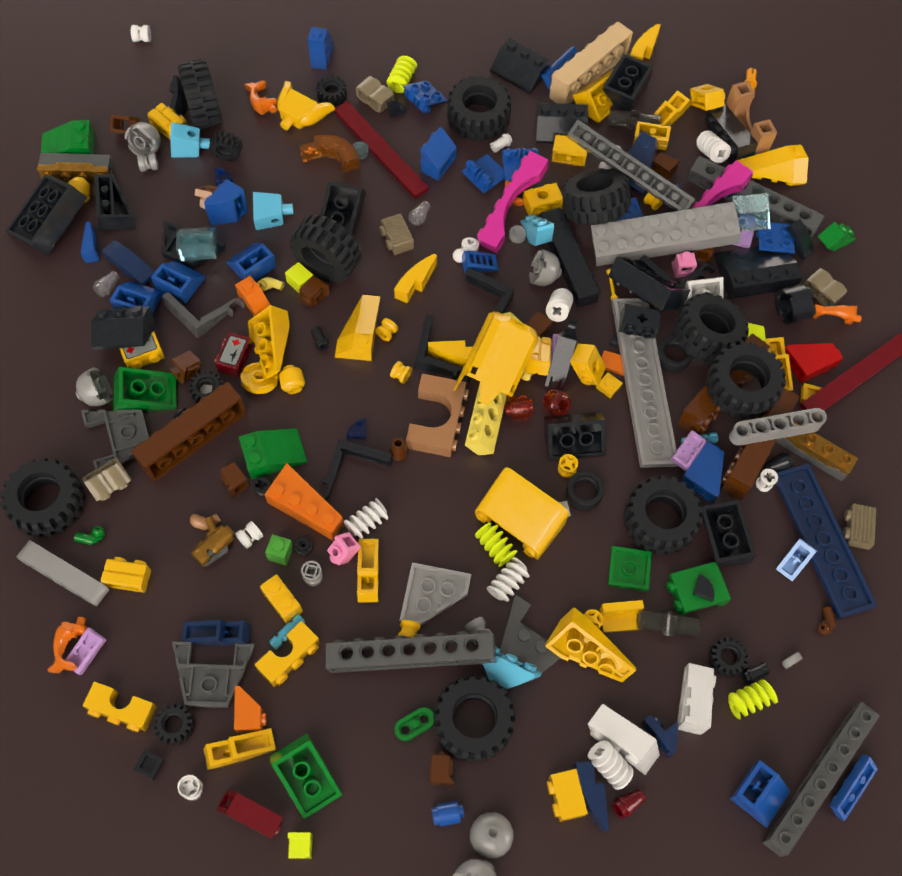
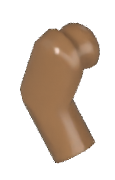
[190,513,221,530]

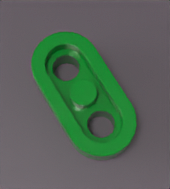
[395,707,434,741]

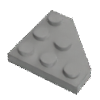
[399,562,471,625]

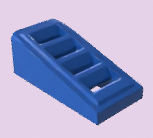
[81,222,100,263]
[462,251,499,273]

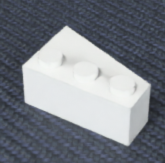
[677,663,716,735]
[588,704,660,775]

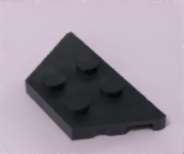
[161,220,226,269]

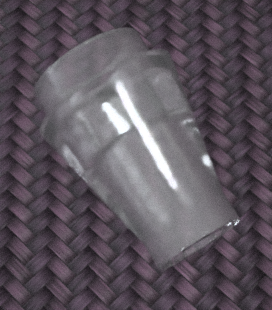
[408,201,430,226]
[93,271,120,297]

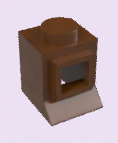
[110,115,139,134]
[652,152,680,180]
[299,276,330,308]
[170,351,201,385]
[220,462,250,499]
[430,751,455,786]

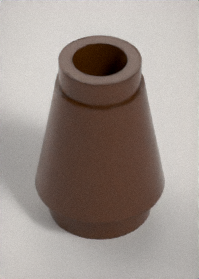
[389,438,408,461]

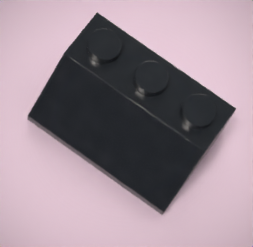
[490,38,550,94]
[603,54,654,113]
[536,103,588,143]
[91,306,157,350]
[544,412,606,460]
[702,500,756,567]

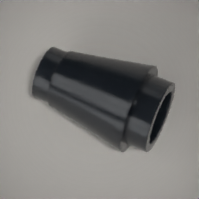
[763,452,794,474]

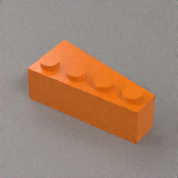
[264,463,344,541]

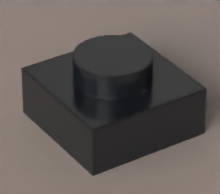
[133,749,165,780]

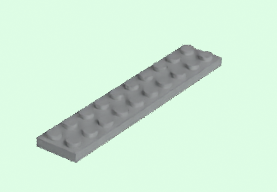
[611,299,678,468]

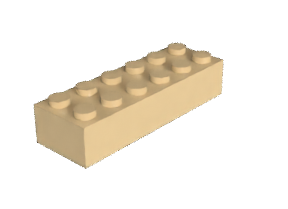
[549,22,633,104]

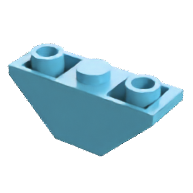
[520,214,554,246]
[483,647,542,689]

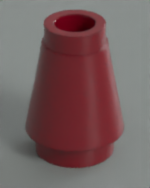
[612,789,646,819]

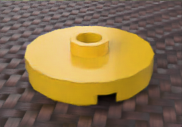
[240,362,278,394]

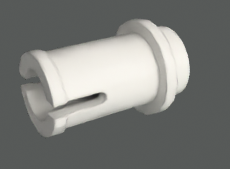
[490,133,512,153]

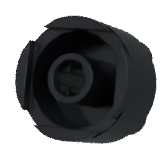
[775,284,816,325]

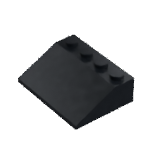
[5,174,87,256]
[714,246,803,299]

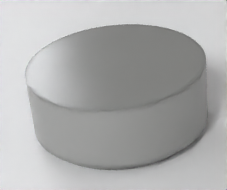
[509,225,526,243]
[781,652,803,669]

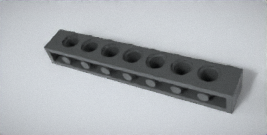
[567,120,695,211]
[687,156,825,239]
[326,630,496,673]
[762,702,880,857]

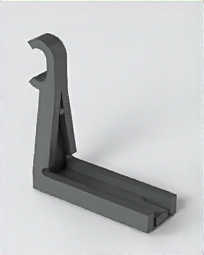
[162,292,245,339]

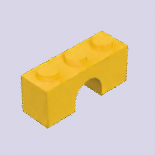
[255,621,320,687]
[83,682,157,733]

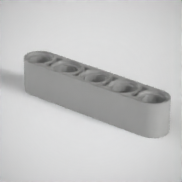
[729,408,827,445]
[16,540,109,607]

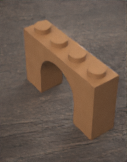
[726,81,777,155]
[406,374,469,457]

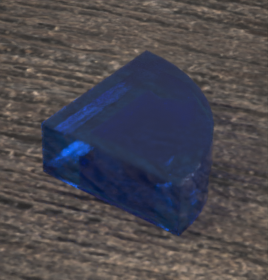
[214,168,234,185]
[347,419,366,439]

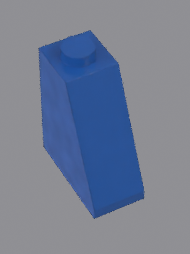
[308,27,334,70]
[680,441,724,504]

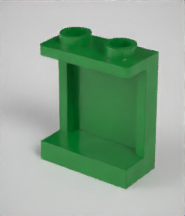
[666,562,731,617]

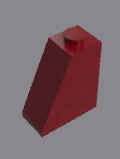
[216,789,283,839]

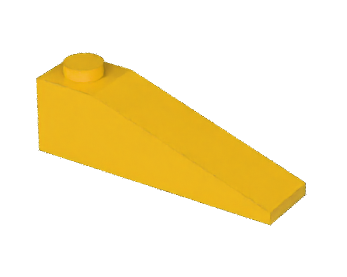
[572,69,614,123]
[737,145,808,186]
[335,295,381,361]
[248,305,290,379]
[545,608,636,682]

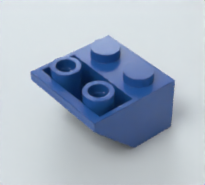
[420,127,457,181]
[204,179,248,225]
[226,242,276,281]
[151,261,206,304]
[110,281,164,314]
[730,760,790,827]

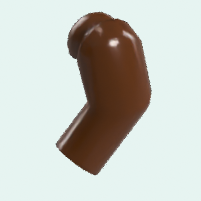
[818,607,836,635]

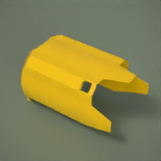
[453,311,538,407]

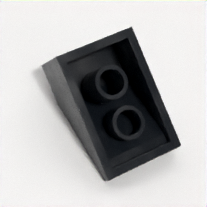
[320,181,366,234]

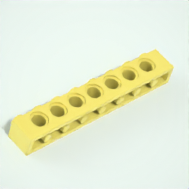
[465,312,522,456]

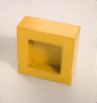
[596,373,623,399]
[800,383,822,403]

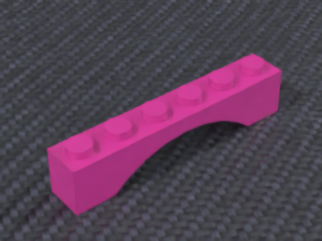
[477,151,549,254]
[682,160,753,253]

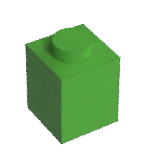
[265,534,294,566]

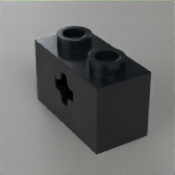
[619,304,661,339]

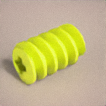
[387,56,417,93]
[475,523,517,567]
[728,679,778,719]

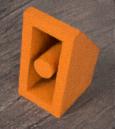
[235,276,270,316]
[234,686,267,733]

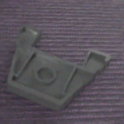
[81,409,150,470]
[500,595,561,680]
[172,641,255,708]

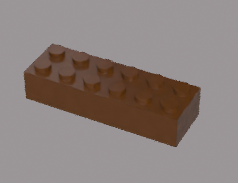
[678,333,771,434]
[131,382,247,483]
[721,388,800,501]

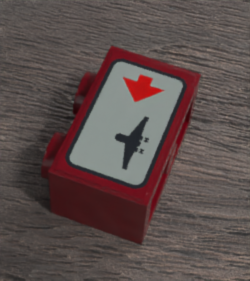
[215,332,253,378]

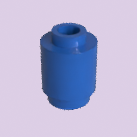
[431,800,465,827]

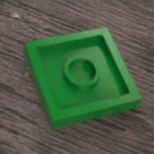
[607,546,652,592]

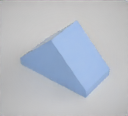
[776,539,817,581]

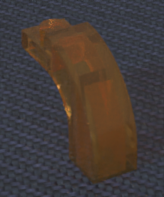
[299,135,360,173]

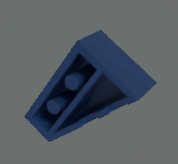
[628,131,658,197]

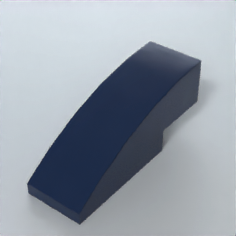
[101,240,155,286]
[182,620,251,646]
[573,761,609,832]

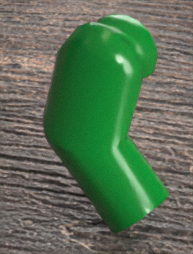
[74,526,105,545]

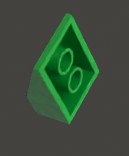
[41,120,95,154]
[113,367,177,412]
[238,428,307,480]
[270,734,342,819]

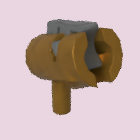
[191,516,235,567]

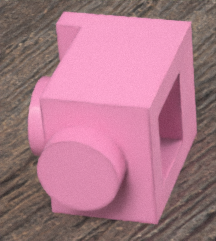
[672,251,697,278]
[327,532,361,566]

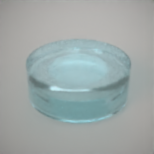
[352,141,369,159]

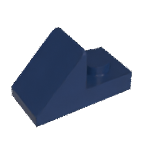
[641,714,678,758]

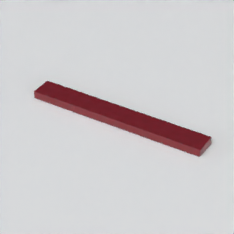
[334,101,429,199]
[800,332,902,419]

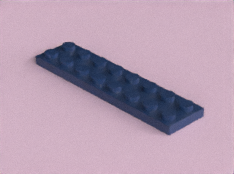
[775,463,877,620]

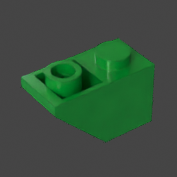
[818,222,856,251]

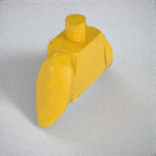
[277,81,336,130]

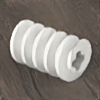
[697,130,731,163]
[546,288,573,322]
[344,498,389,539]
[486,557,530,602]
[588,741,633,790]

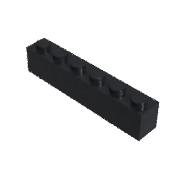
[540,208,601,308]

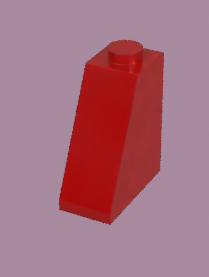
[785,343,843,384]

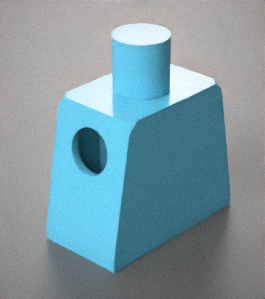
[170,123,210,158]
[253,192,294,230]

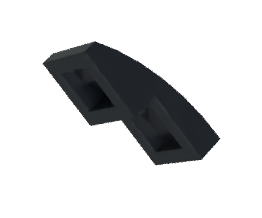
[169,75,187,115]
[786,219,814,260]

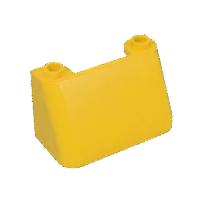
[475,467,569,560]

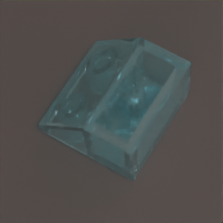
[732,193,770,232]
[176,227,217,261]

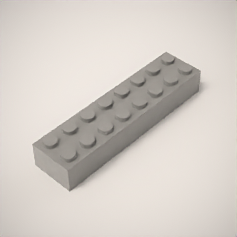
[591,202,741,266]

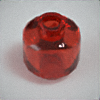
[543,389,571,416]
[505,395,534,421]

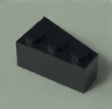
[95,174,136,231]

